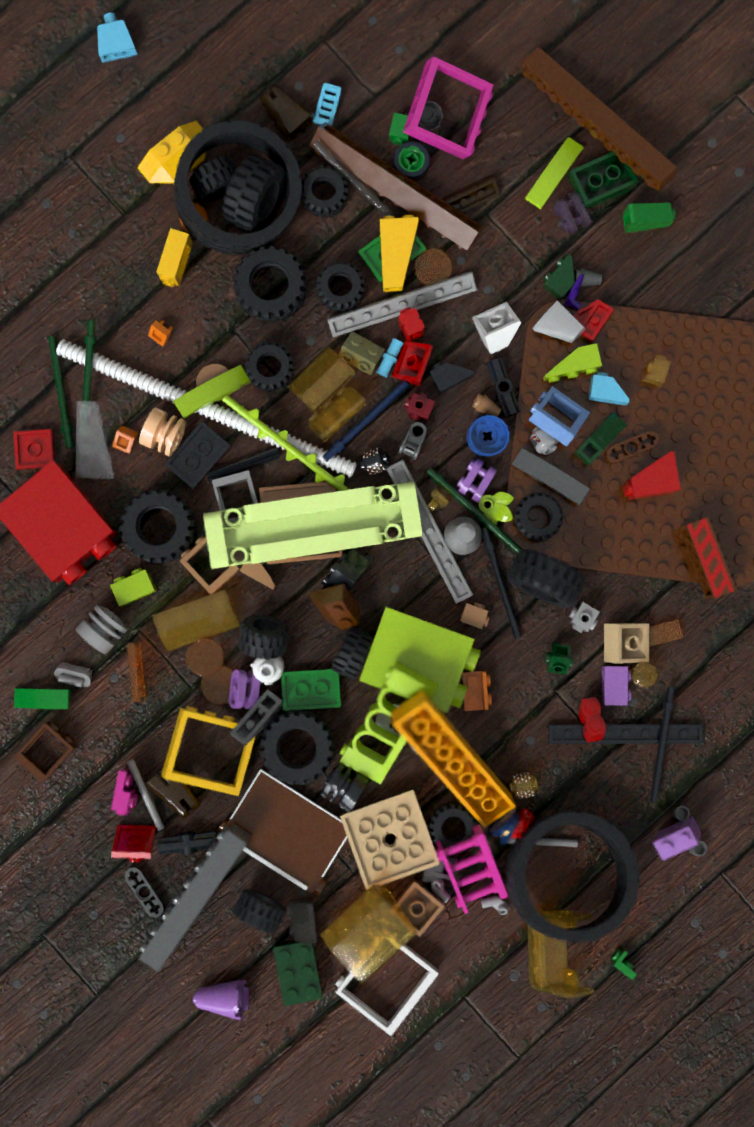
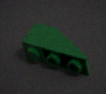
[574,412,627,466]

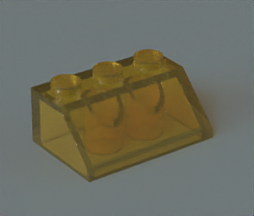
[288,347,355,414]
[308,386,366,443]

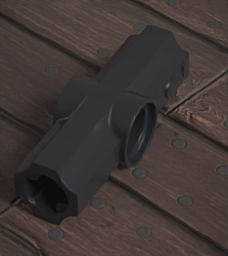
[486,358,521,418]
[158,831,217,855]

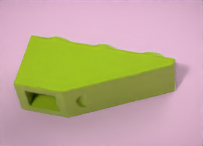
[543,343,602,383]

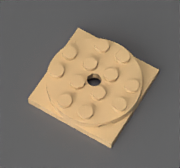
[340,789,440,890]

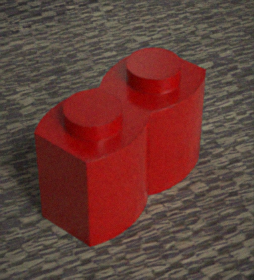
[578,697,606,743]

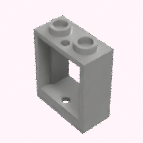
[212,470,259,523]

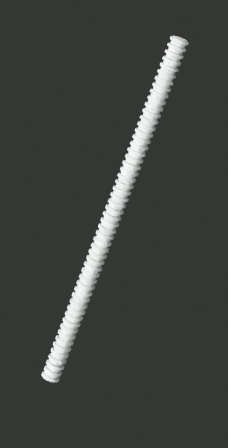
[57,339,357,478]

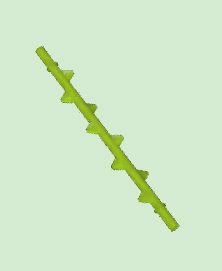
[222,395,350,491]

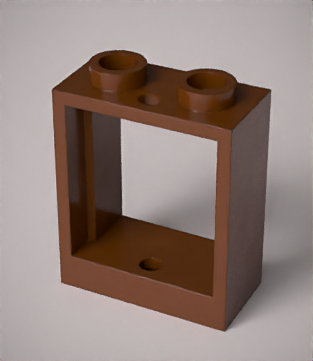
[14,722,77,783]

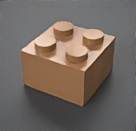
[390,878,445,937]

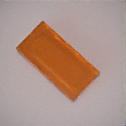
[649,619,684,647]

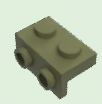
[338,331,385,375]

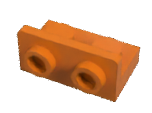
[462,671,492,711]

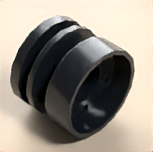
[321,763,369,812]

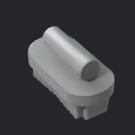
[54,662,92,688]

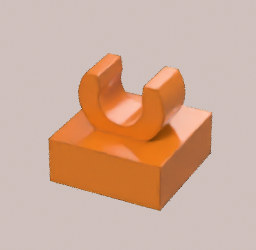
[148,320,173,347]

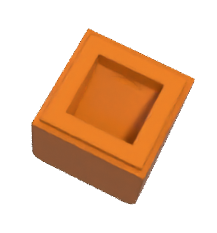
[112,426,139,454]

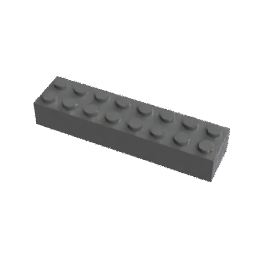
[139,823,252,972]

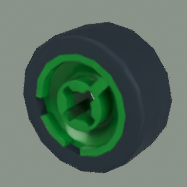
[394,142,430,181]

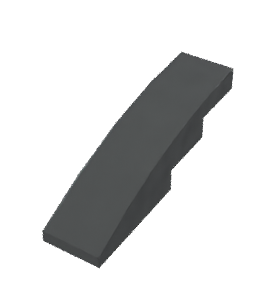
[512,448,590,506]

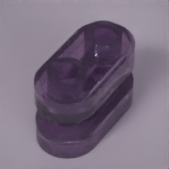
[552,190,591,235]

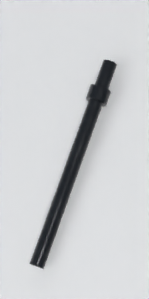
[481,528,522,639]
[650,686,675,802]

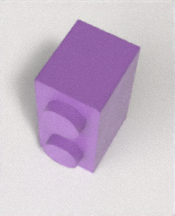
[602,666,631,705]

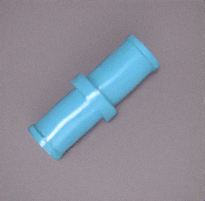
[376,338,404,378]

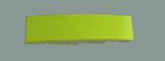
[525,137,584,209]
[173,365,251,418]

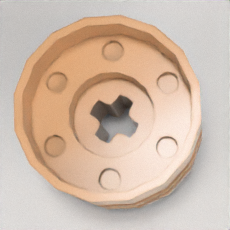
[139,407,186,457]

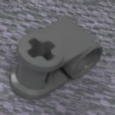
[398,422,426,461]

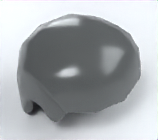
[418,100,443,131]

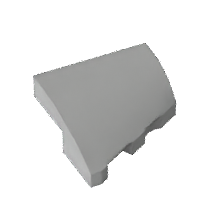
[533,301,586,343]

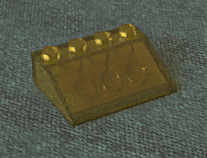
[320,884,417,983]

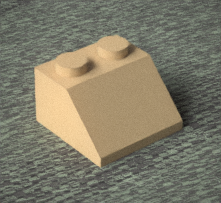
[604,623,649,663]

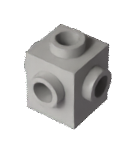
[569,602,600,633]

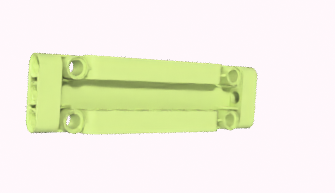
[203,481,422,569]

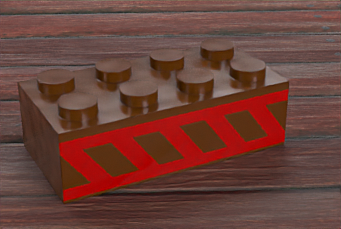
[679,517,737,599]

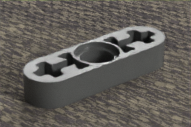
[125,866,165,917]

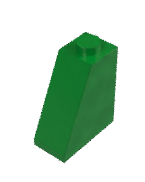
[622,203,675,233]

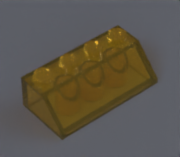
[152,590,240,652]

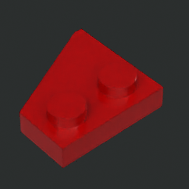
[572,299,614,342]

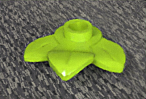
[479,492,514,525]

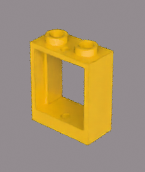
[156,228,193,287]

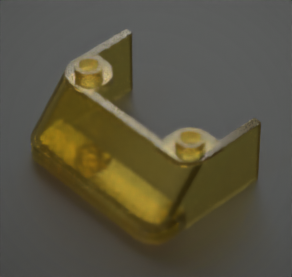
[528,910,594,998]

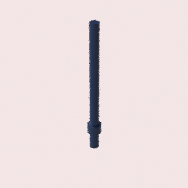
[322,380,409,462]

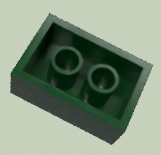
[567,152,639,211]
[273,936,323,1006]

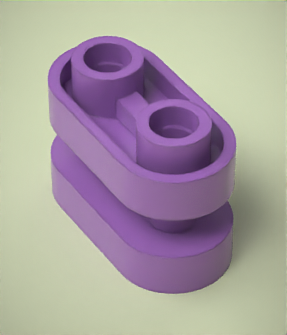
[457,458,497,502]
[229,670,262,709]

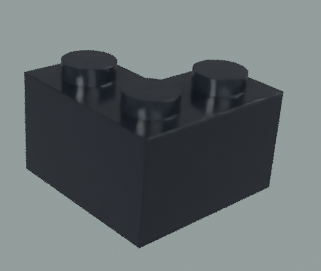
[322,549,371,591]

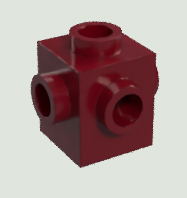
[404,392,435,422]

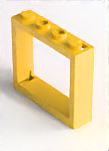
[161,706,255,796]

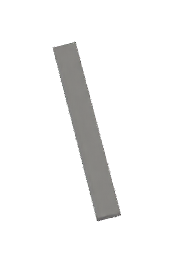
[327,271,477,337]
[387,460,473,604]

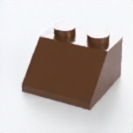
[309,583,361,630]

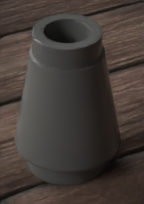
[574,268,602,287]

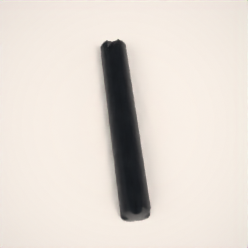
[206,448,280,482]

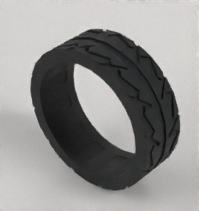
[174,120,302,255]
[505,812,639,943]

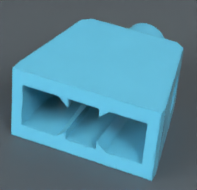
[97,13,137,62]

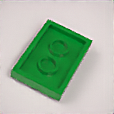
[358,235,426,283]
[281,669,341,711]

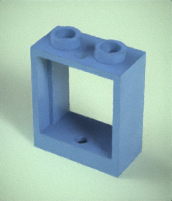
[529,386,590,447]

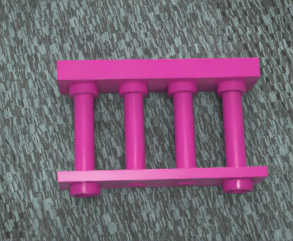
[435,824,508,914]

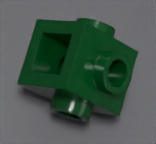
[544,642,573,675]

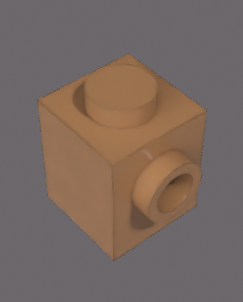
[459,602,490,629]

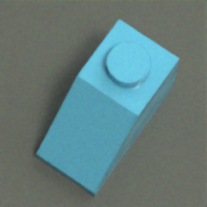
[588,372,629,406]

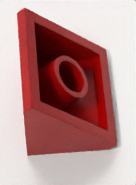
[392,341,433,386]

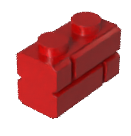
[398,307,425,342]

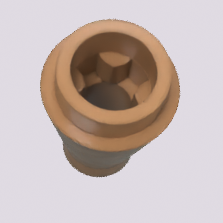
[472,393,502,417]

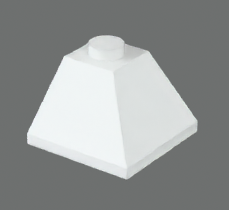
[472,302,521,354]

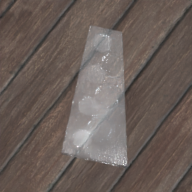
[76,400,115,479]

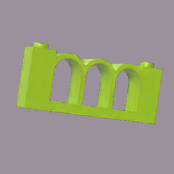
[339,662,438,784]

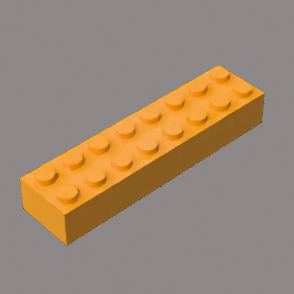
[390,690,516,828]

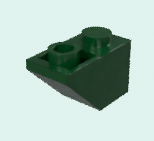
[543,254,575,300]

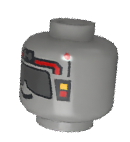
[530,427,559,455]

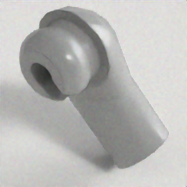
[431,879,451,903]
[481,896,509,915]

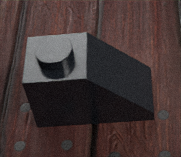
[429,362,474,394]

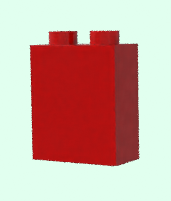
[0,460,119,585]

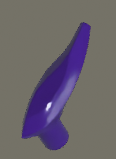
[565,274,584,311]

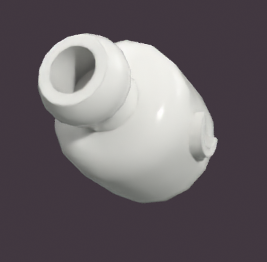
[250,656,285,685]

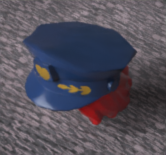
[487,808,534,845]

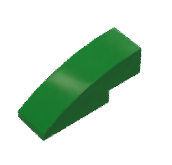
[14,688,71,709]

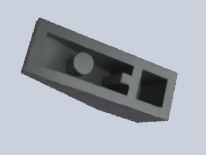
[230,689,283,746]

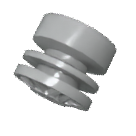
[75,604,128,655]

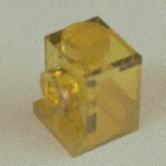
[642,355,671,386]

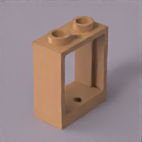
[180,535,240,595]

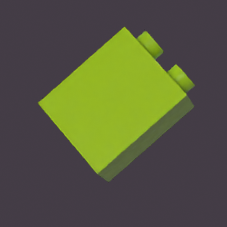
[359,607,481,713]

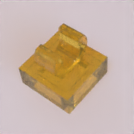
[427,489,449,512]

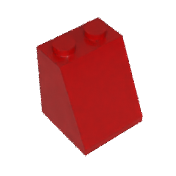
[623,451,681,501]

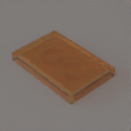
[127,643,146,702]

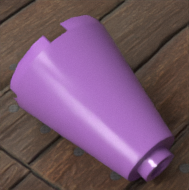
[193,980,249,1020]

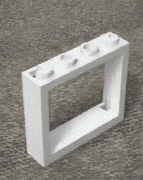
[335,927,439,1036]

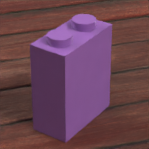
[653,816,702,860]

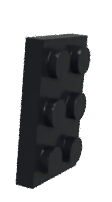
[164,421,231,490]

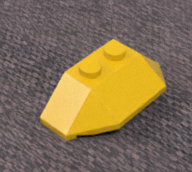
[138,121,206,184]

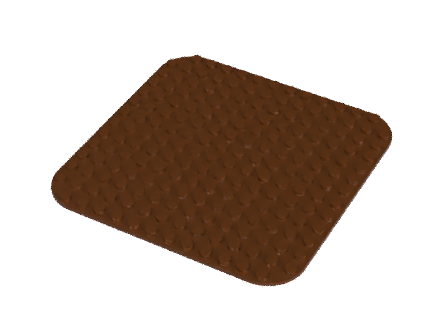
[503,300,754,586]

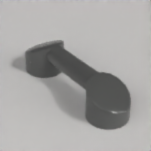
[672,806,707,856]

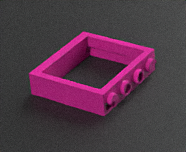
[403,56,493,159]

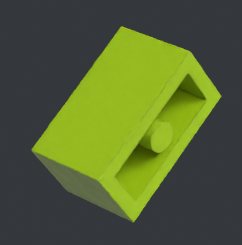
[110,568,157,607]

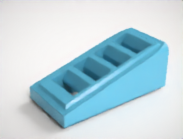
[313,83,342,126]

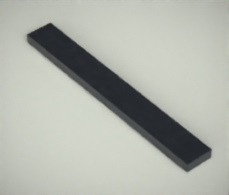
[548,724,703,744]

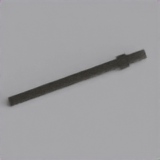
[312,140,398,218]

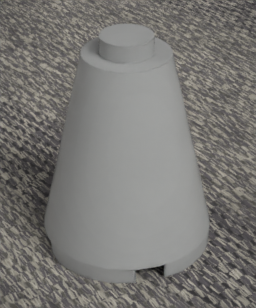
[444,517,482,555]

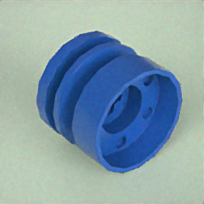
[466,415,509,457]

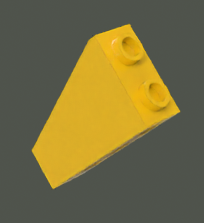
[380,215,418,292]

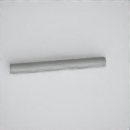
[127,759,164,831]
[506,838,578,847]

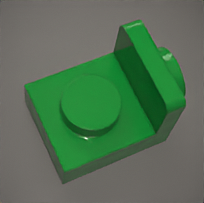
[611,947,637,980]

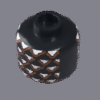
[360,447,390,475]

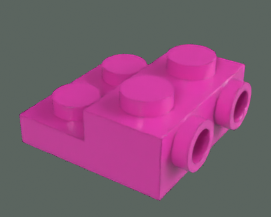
[111,767,138,815]

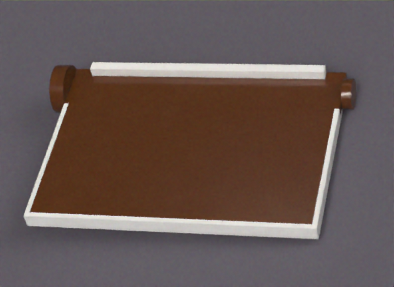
[219,769,348,897]

